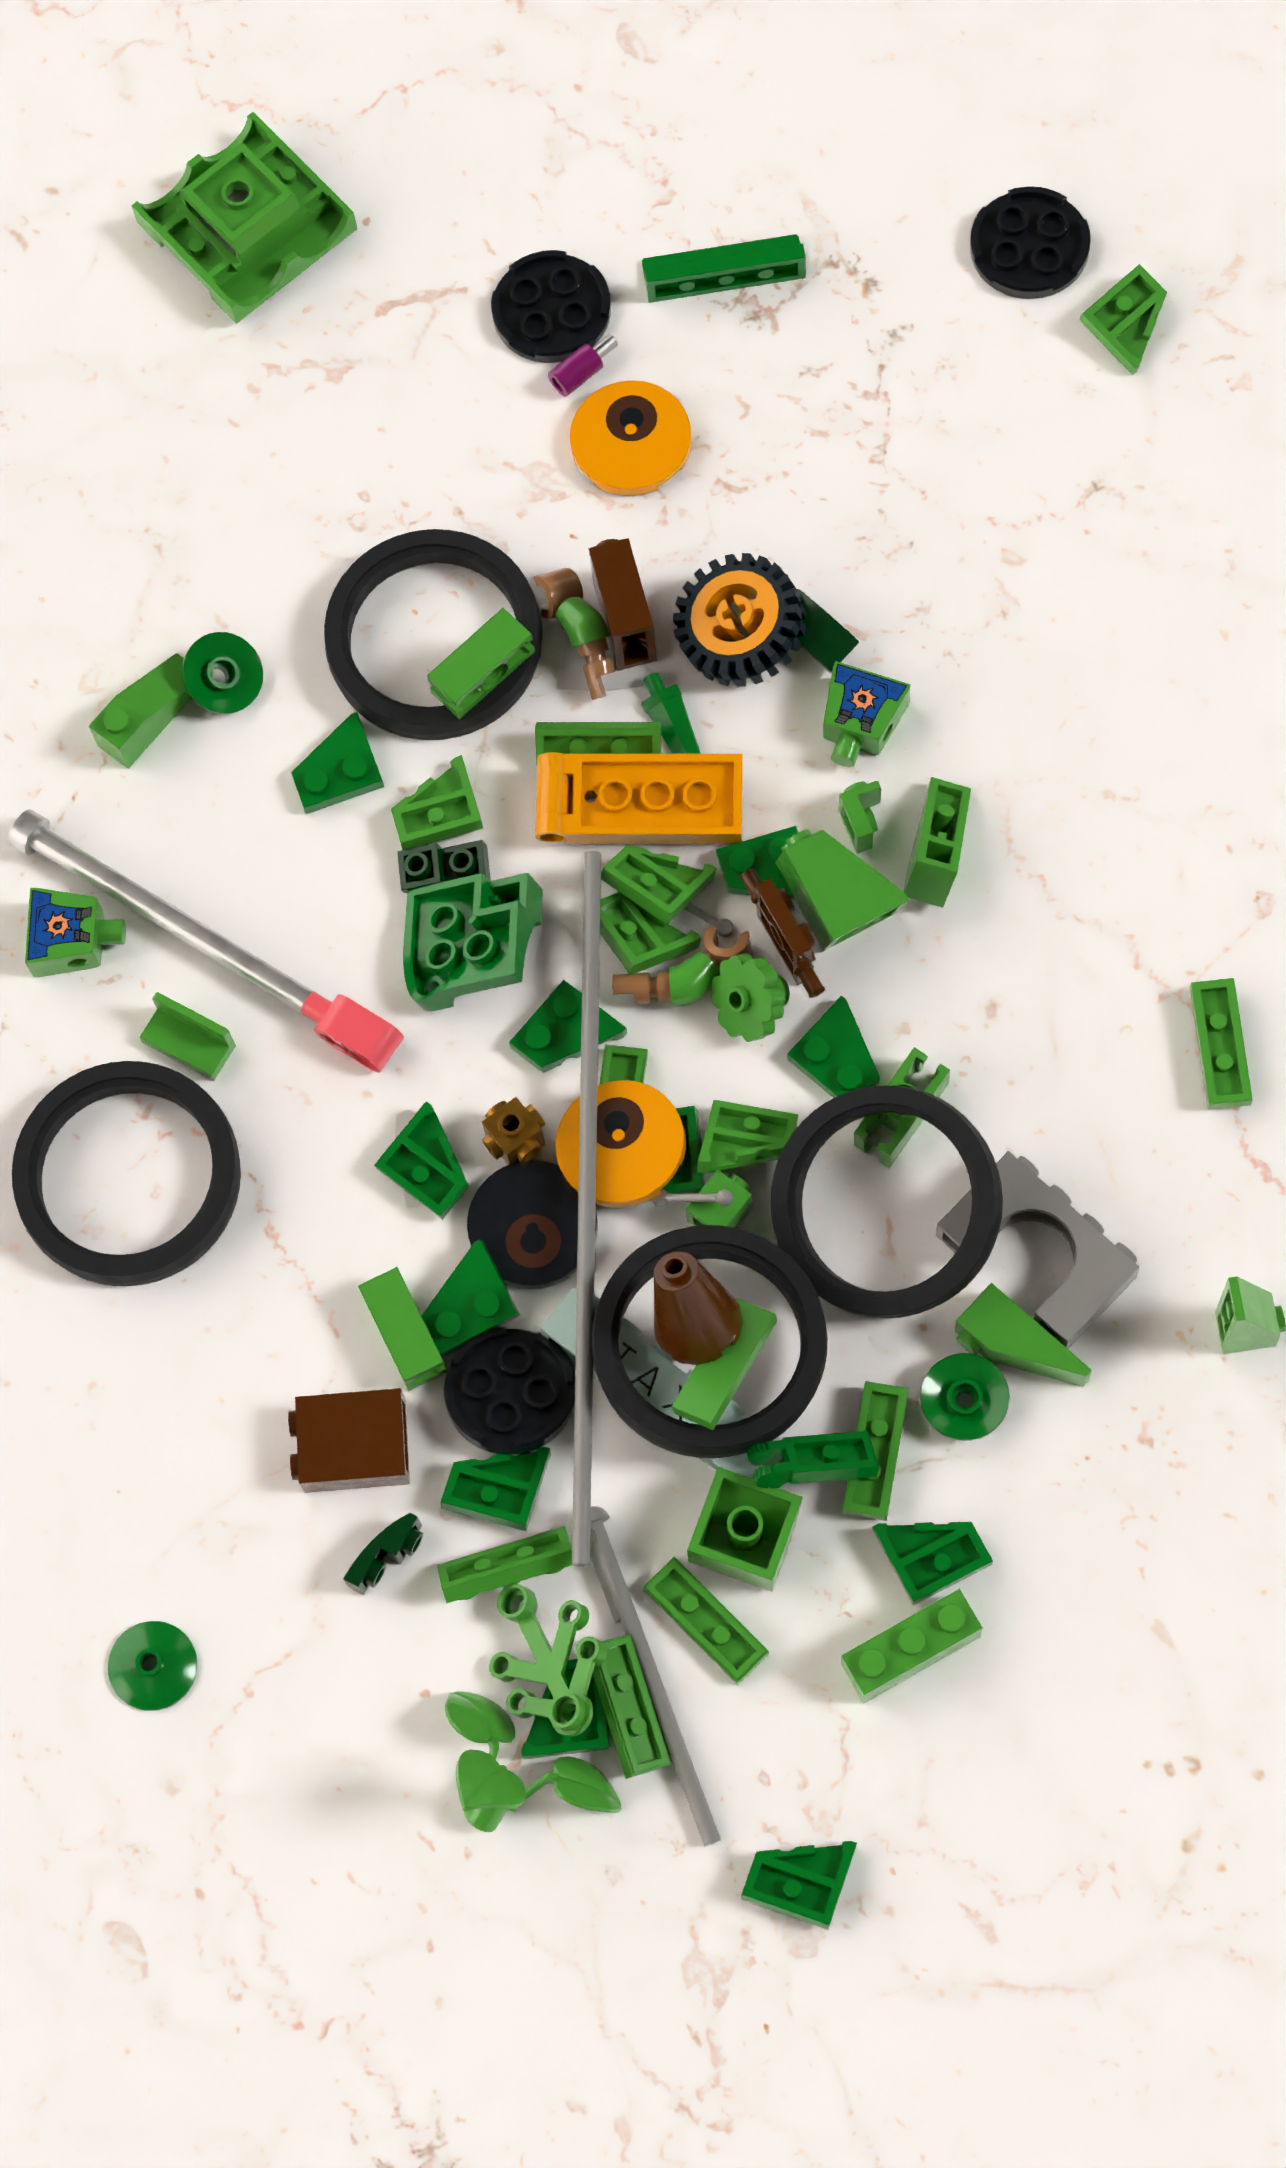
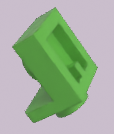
[838,781,882,854]

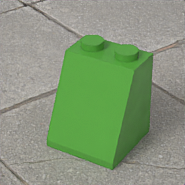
[775,829,909,952]

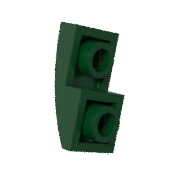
[797,588,859,674]
[397,840,491,893]
[343,1513,424,1595]

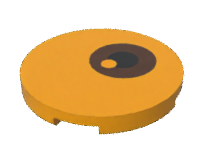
[570,380,692,496]
[555,1080,686,1208]

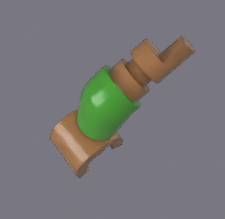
[533,568,615,700]
[612,925,752,1007]

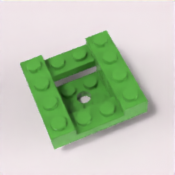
[131,112,358,324]

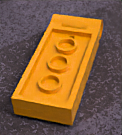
[535,752,743,844]

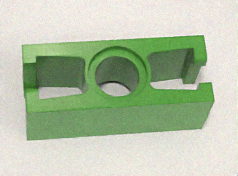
[427,607,535,720]
[854,1047,950,1169]
[358,1267,447,1392]

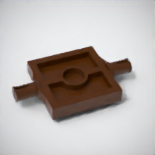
[740,868,825,998]

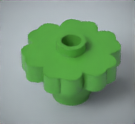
[711,953,790,1042]

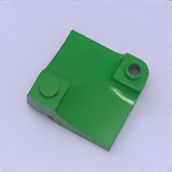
[403,873,543,1011]

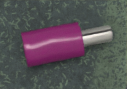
[548,334,618,397]

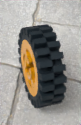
[673,553,807,687]

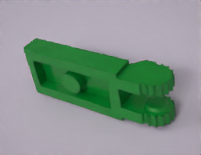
[747,1431,879,1489]

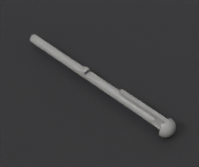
[590,1506,721,1847]

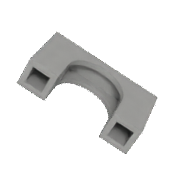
[936,1151,1139,1349]

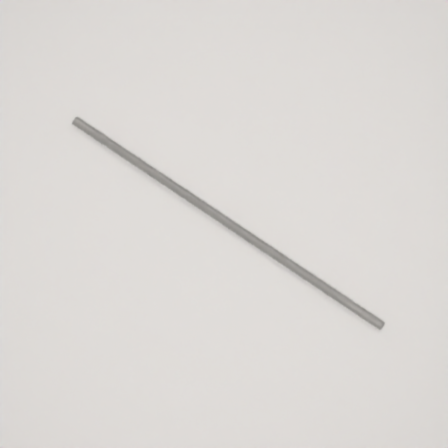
[572,851,601,1567]

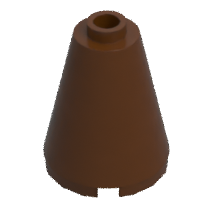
[654,1251,743,1365]

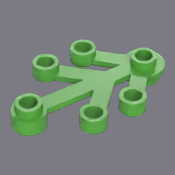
[489,1583,607,1737]

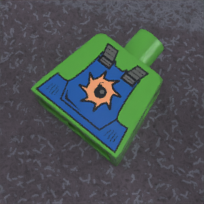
[823,661,911,768]
[25,888,126,977]

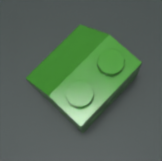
[687,1467,803,1592]

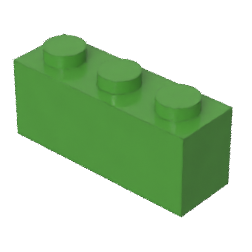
[841,1588,983,1704]

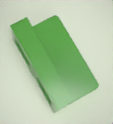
[139,992,236,1081]

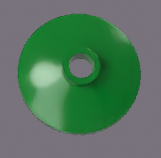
[182,632,263,714]
[920,1353,1010,1441]
[108,1621,198,1711]

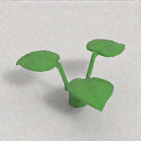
[445,1691,622,1832]

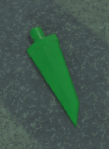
[641,672,701,754]

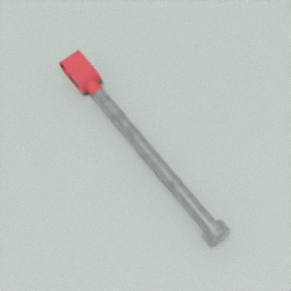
[8,809,404,1073]

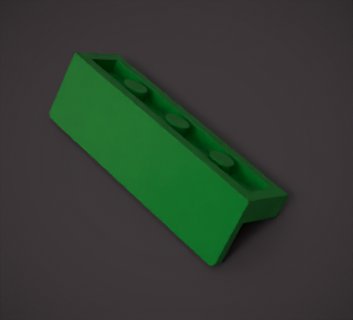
[642,234,806,303]

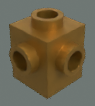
[481,1097,546,1165]

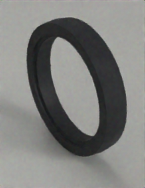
[324,529,542,740]
[12,1061,241,1286]
[770,1085,1003,1319]
[592,1225,828,1458]

